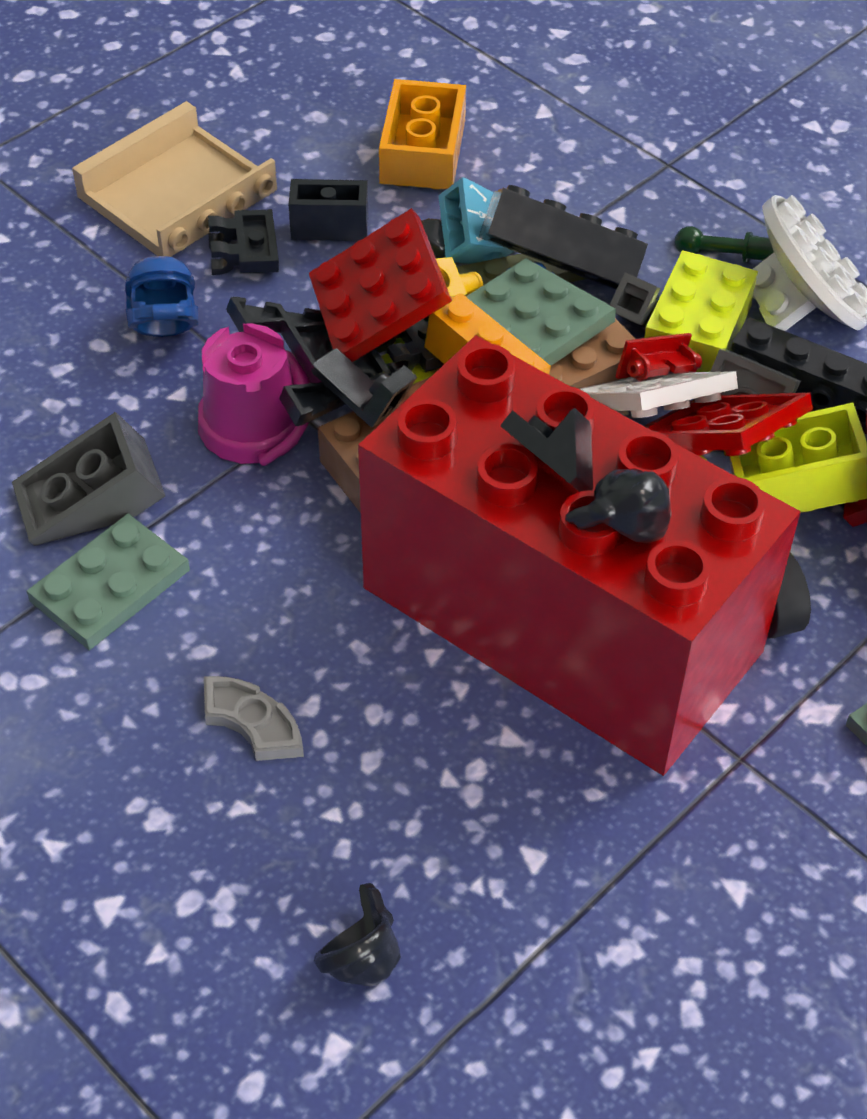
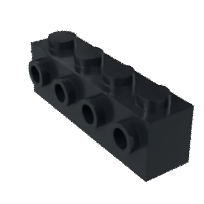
[479,185,648,290]
[730,317,867,434]

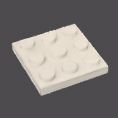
[580,371,738,418]

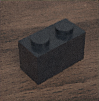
[288,179,368,241]

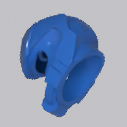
[125,256,198,337]

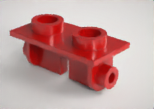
[615,333,702,381]

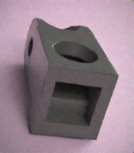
[610,272,660,328]

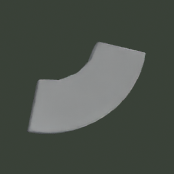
[204,676,304,761]

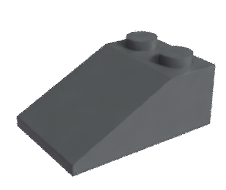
[12,412,166,546]

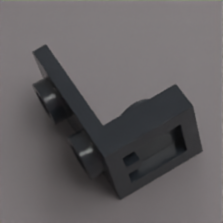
[310,349,417,428]

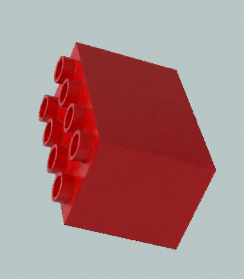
[358,335,801,776]

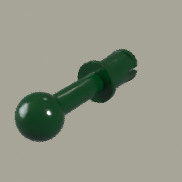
[674,226,774,263]

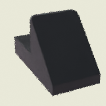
[500,408,593,492]

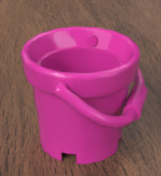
[198,323,310,466]

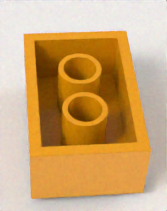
[379,79,466,189]

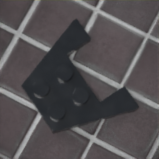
[226,297,392,426]

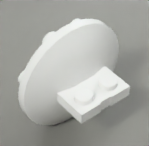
[753,195,867,331]

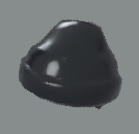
[565,469,672,544]
[314,883,401,987]

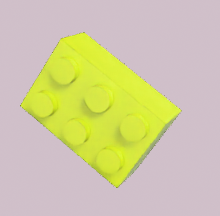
[644,250,758,372]
[729,403,867,513]

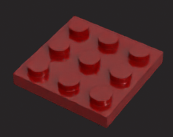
[309,208,452,362]
[644,393,813,456]

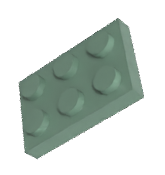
[27,514,190,651]

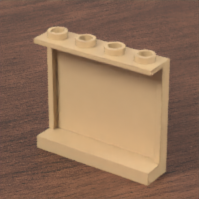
[72,101,277,257]

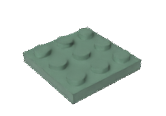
[466,258,616,366]

